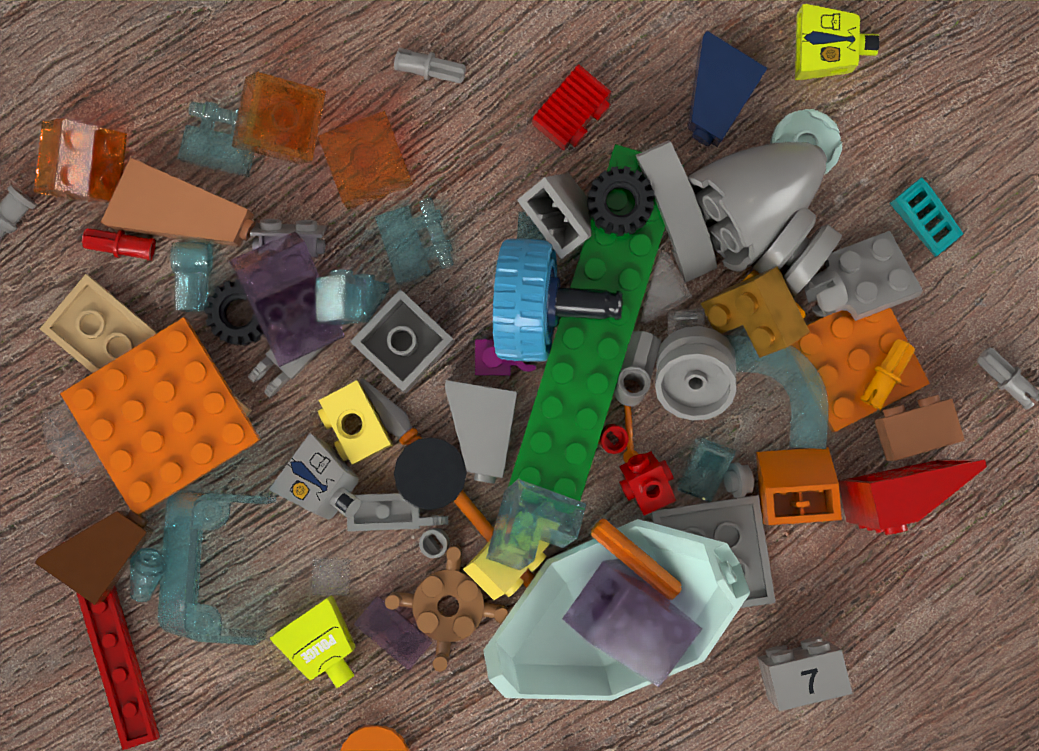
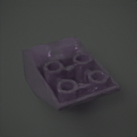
[229,231,345,367]
[562,559,703,687]

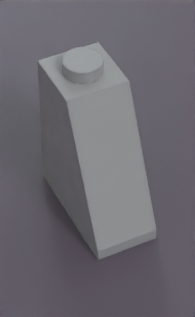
[517,173,591,259]
[445,380,518,484]

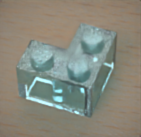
[486,479,586,570]

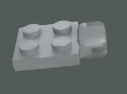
[804,231,923,321]

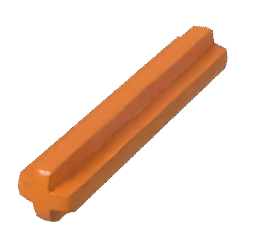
[591,519,682,600]

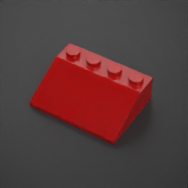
[838,459,987,535]

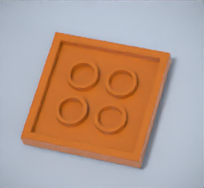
[788,308,930,432]

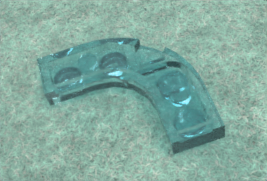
[724,335,829,449]

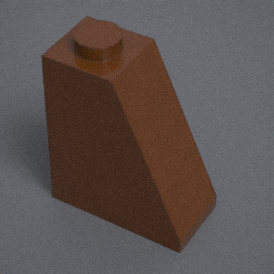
[35,510,154,605]

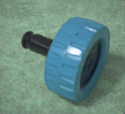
[493,239,623,362]

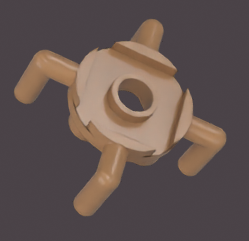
[385,545,509,672]

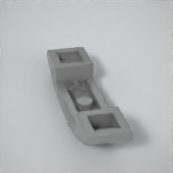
[636,140,717,283]

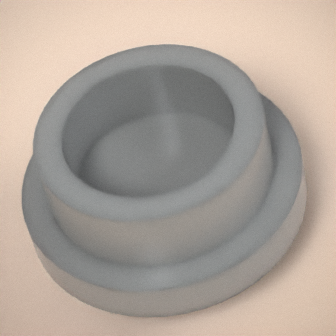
[724,462,754,498]

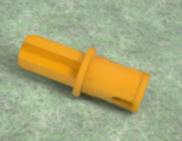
[860,339,915,411]

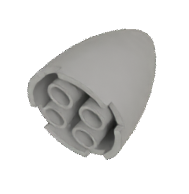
[687,142,827,272]

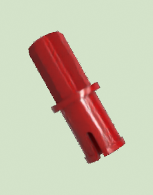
[82,228,156,261]

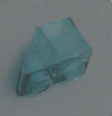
[316,269,389,325]

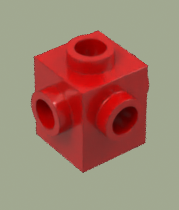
[619,451,676,516]

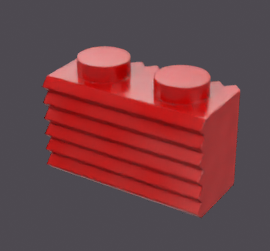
[532,64,611,151]

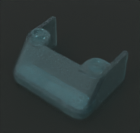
[158,490,277,645]

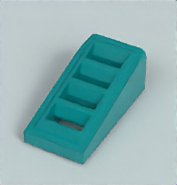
[889,177,964,257]

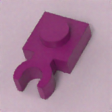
[475,339,536,376]

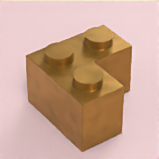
[700,266,810,358]

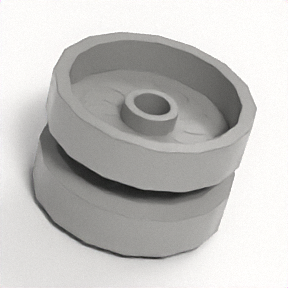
[752,208,842,297]
[655,326,737,421]

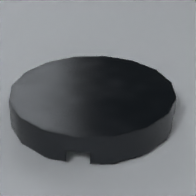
[393,437,467,511]

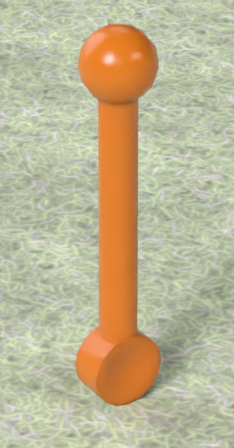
[623,389,638,463]

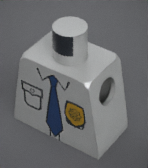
[270,433,361,520]

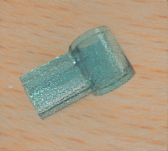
[170,242,213,312]

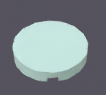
[770,109,842,175]

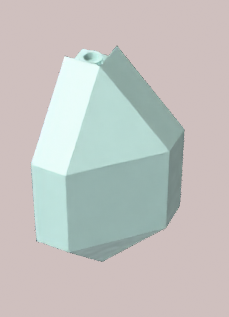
[483,519,750,701]

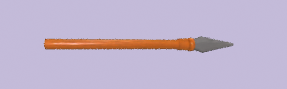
[360,378,535,588]

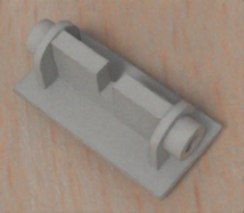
[250,218,327,257]

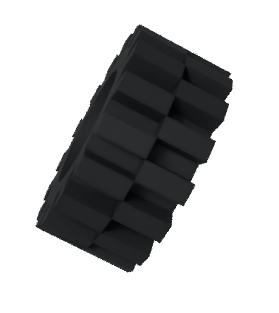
[587,166,655,236]
[205,279,274,346]

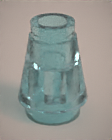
[130,548,167,602]

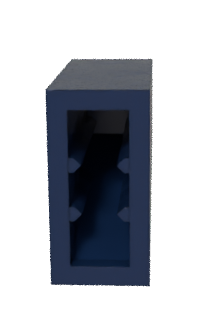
[688,31,768,148]

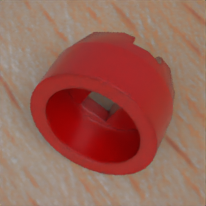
[599,424,629,454]

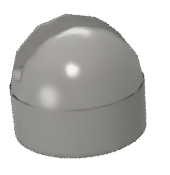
[419,528,450,558]

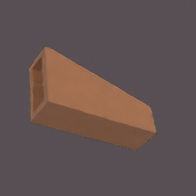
[101,157,255,247]

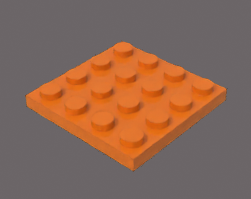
[60,317,261,515]

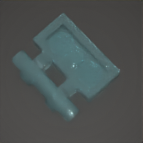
[177,101,261,177]
[375,198,455,285]

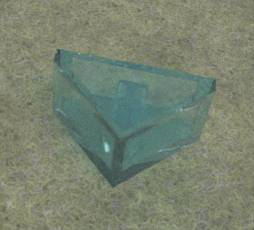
[677,438,736,502]

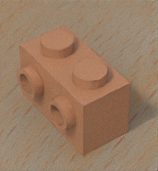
[874,394,965,461]

